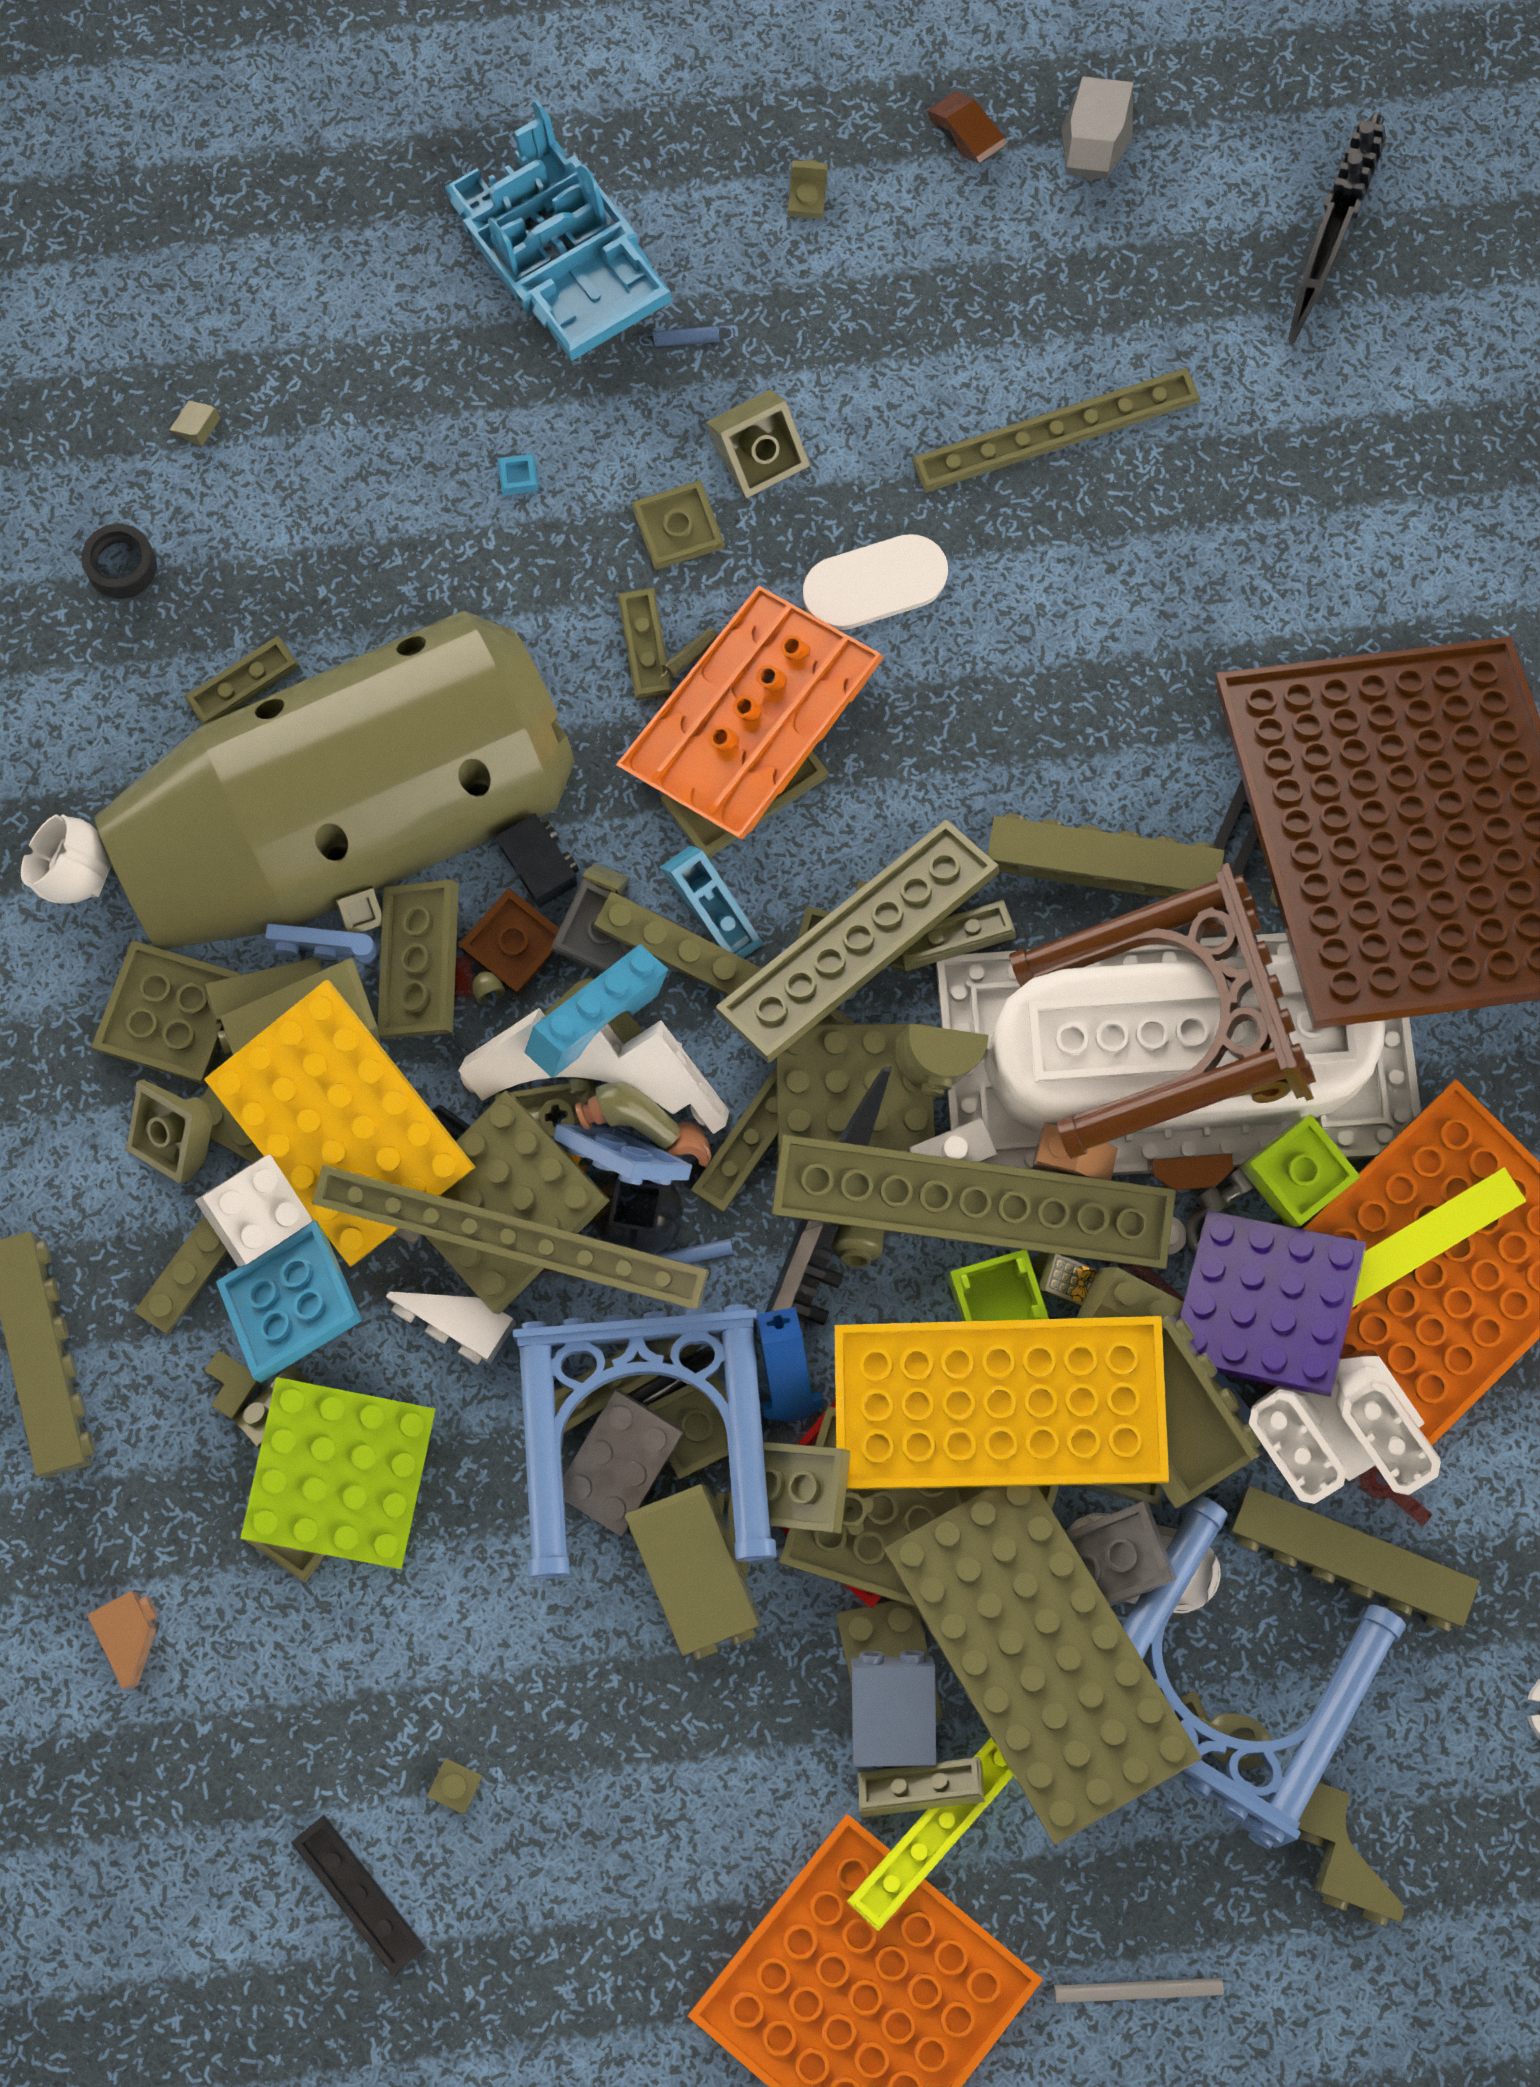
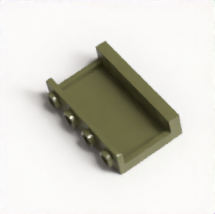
[1159,1315,1264,1509]

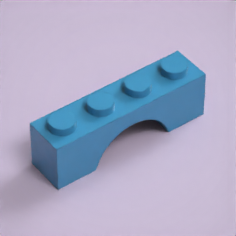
[524,944,668,1079]

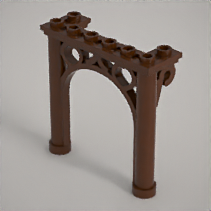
[1009,863,1316,1159]

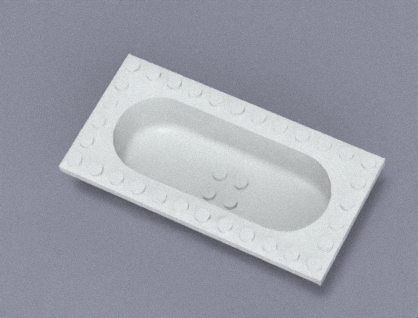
[936,933,1421,1176]

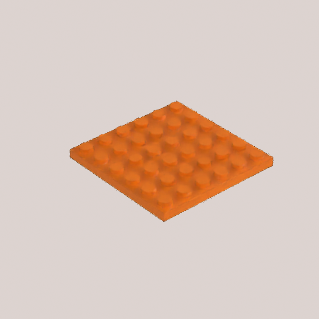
[688,1813,1043,2087]

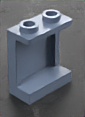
[851,1650,936,1767]

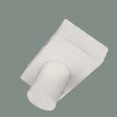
[908,1118,997,1162]

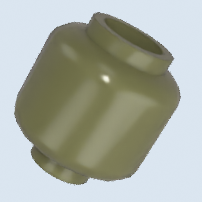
[832,1224,885,1268]

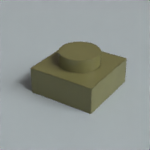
[335,886,382,933]
[427,1758,483,1814]

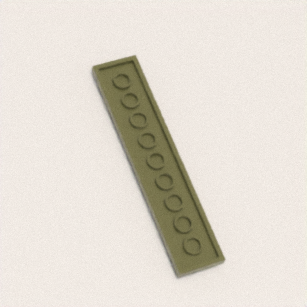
[771,1134,1176,1269]

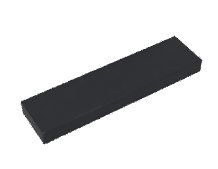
[291,1815,427,1976]

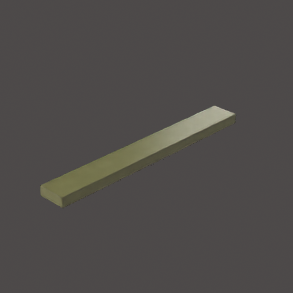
[912,368,1200,493]

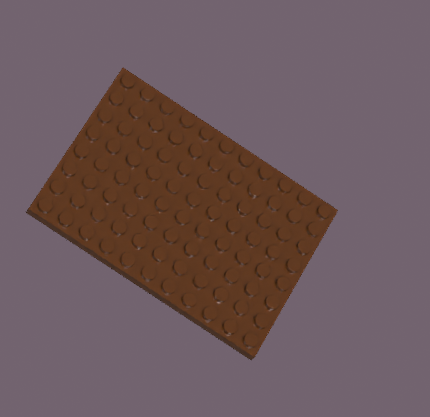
[1215,637,1540,1030]

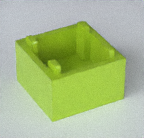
[1239,1114,1361,1227]
[948,1249,1049,1322]

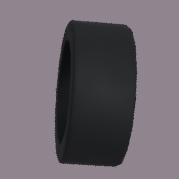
[81,523,157,599]

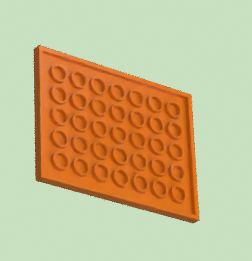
[1302,1079,1540,1446]

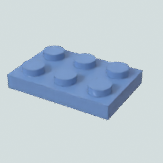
[553,1124,692,1185]

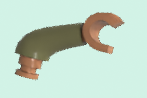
[575,1082,711,1167]

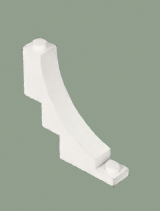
[458,1008,730,1134]

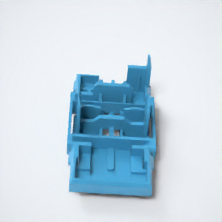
[445,99,672,361]

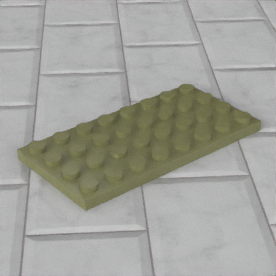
[884,1486,1202,1847]

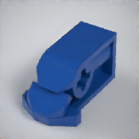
[757,1307,823,1423]

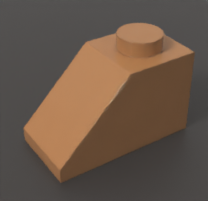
[1032,1123,1118,1181]
[87,1591,158,1690]

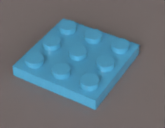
[216,1220,362,1383]

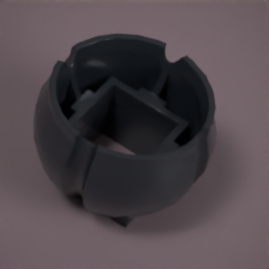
[593,1173,683,1255]

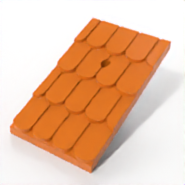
[616,585,885,840]

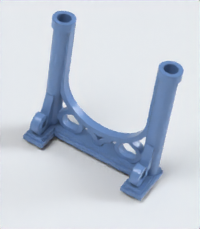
[513,1304,777,1579]
[1122,1495,1406,1849]

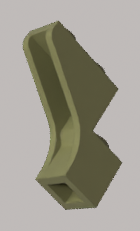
[1297,1782,1404,1926]

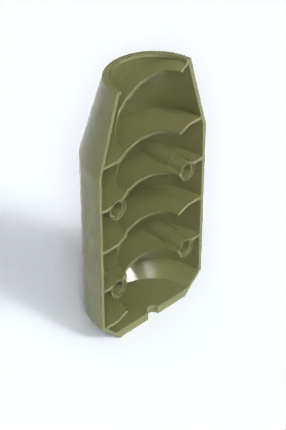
[94,610,575,950]

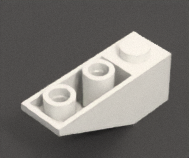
[386,1292,516,1365]

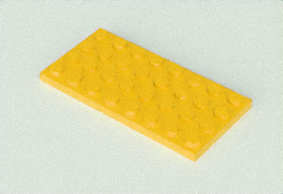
[835,1316,1169,1490]

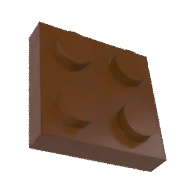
[458,888,559,996]

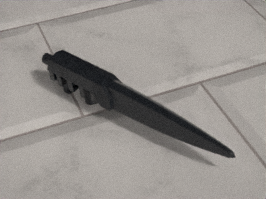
[1288,114,1387,345]
[765,1066,892,1331]

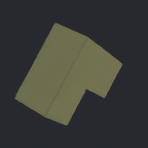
[204,1350,260,1420]

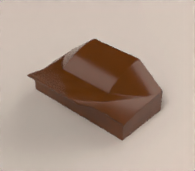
[1147,1153,1234,1190]

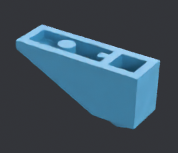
[659,846,764,959]

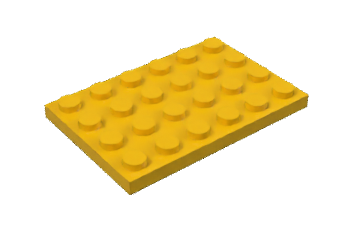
[204,980,476,1267]

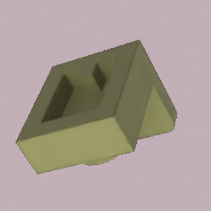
[788,159,828,219]

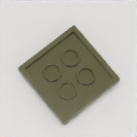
[91,940,242,1085]

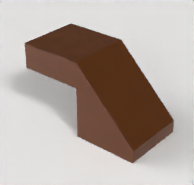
[927,91,1007,163]

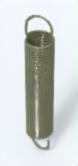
[656,625,726,681]

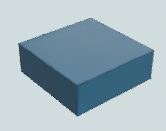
[497,454,539,496]

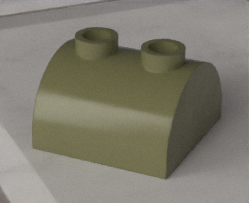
[895,1023,989,1097]

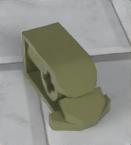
[495,1079,597,1144]

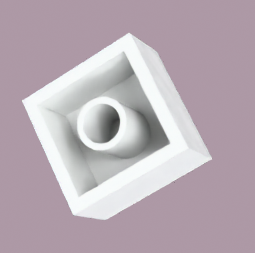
[195,1154,313,1267]

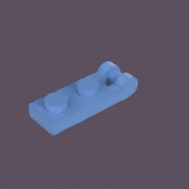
[265,923,378,965]

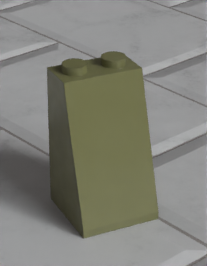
[217,958,381,1055]
[625,1484,763,1660]

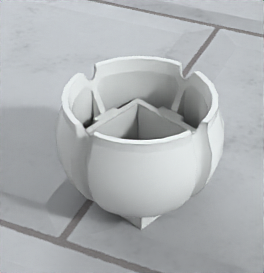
[21,814,112,904]

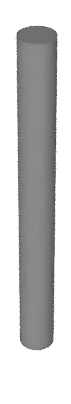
[1054,1978,1224,2003]

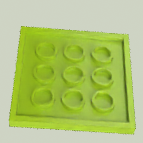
[240,1377,436,1569]

